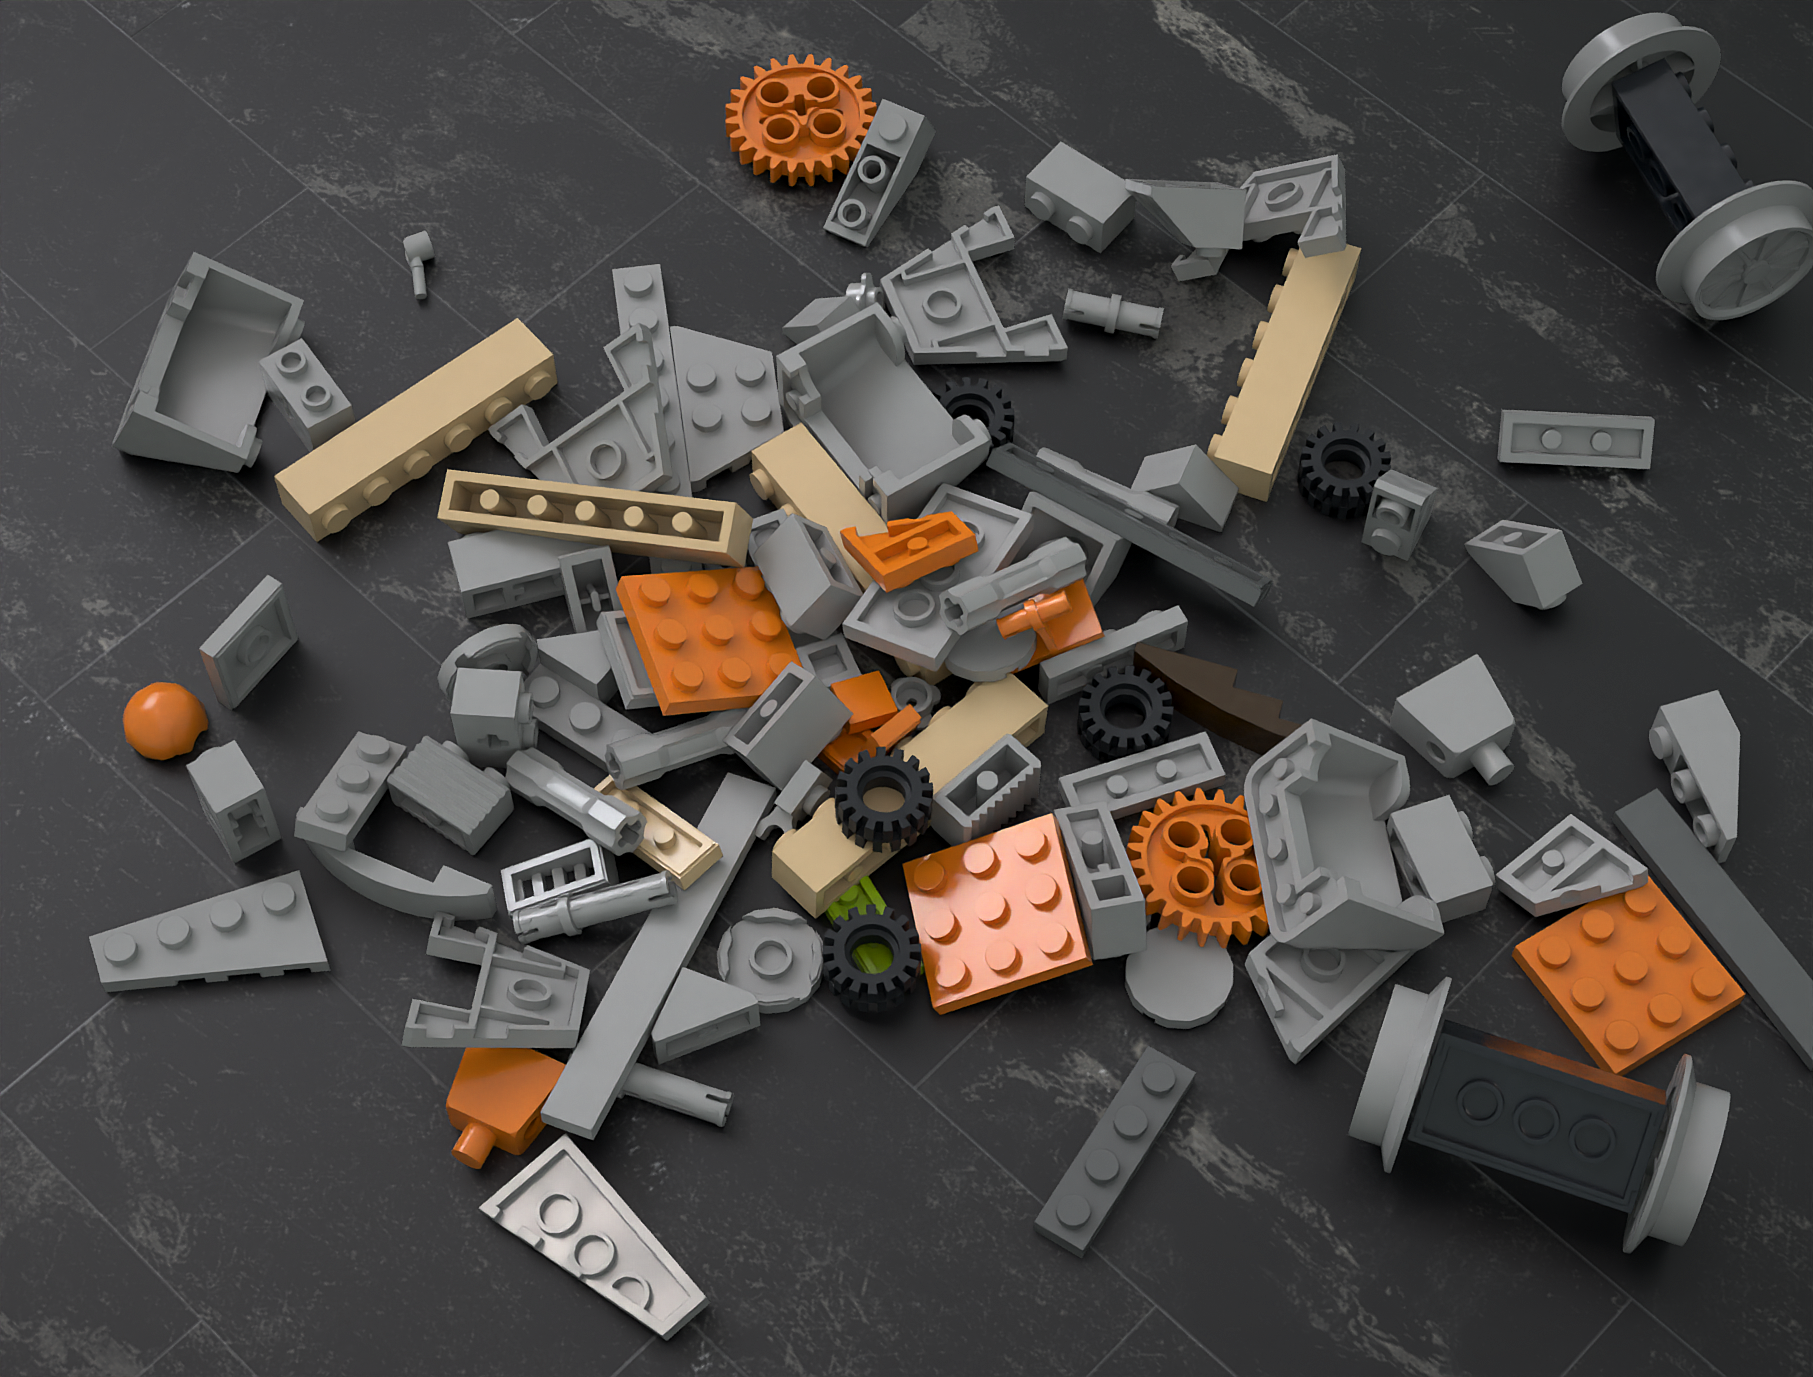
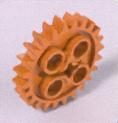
[725,54,877,186]
[1126,788,1269,948]

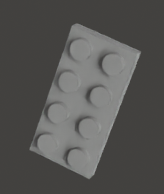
[843,483,1034,672]

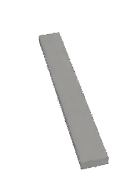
[540,772,777,1140]

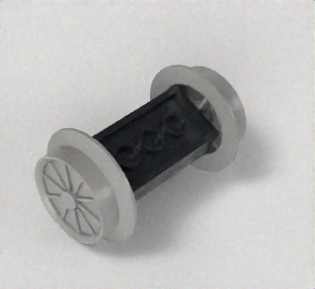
[1562,13,1813,320]
[1348,977,1730,1254]

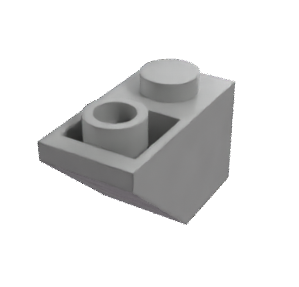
[1361,469,1438,561]

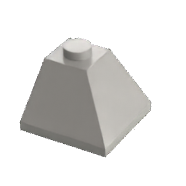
[1125,179,1246,257]
[1008,492,1132,606]

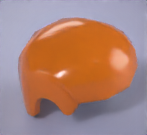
[123,682,209,760]

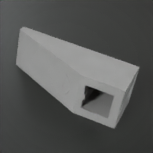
[823,99,936,248]
[1649,690,1740,864]

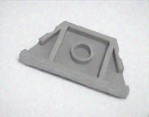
[670,326,784,492]
[1245,934,1417,1065]

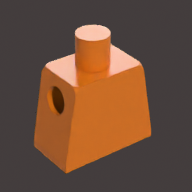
[446,1048,566,1169]

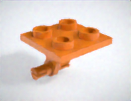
[996,579,1104,674]

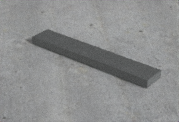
[986,442,1273,607]
[1611,788,1813,1071]

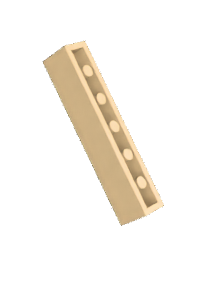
[1207,244,1361,502]
[274,318,558,542]
[750,423,953,685]
[437,469,753,568]
[772,672,1048,919]

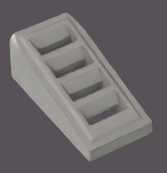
[501,839,620,920]

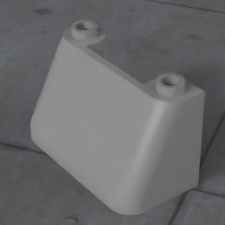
[112,252,305,473]
[776,302,992,524]
[1244,718,1444,951]

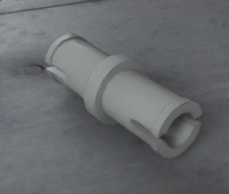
[1062,289,1164,339]

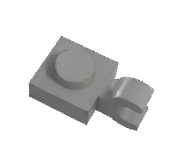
[754,759,833,840]

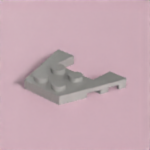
[1171,154,1346,281]
[880,205,1068,365]
[488,323,673,493]
[402,911,590,1048]

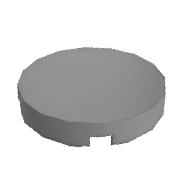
[944,602,1037,682]
[437,624,539,703]
[717,908,824,1014]
[1125,923,1233,1029]

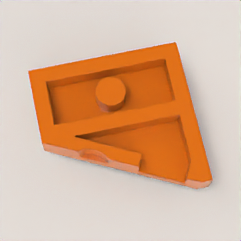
[840,511,979,593]

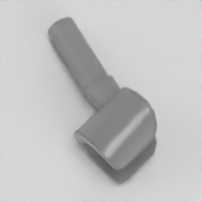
[403,231,435,299]

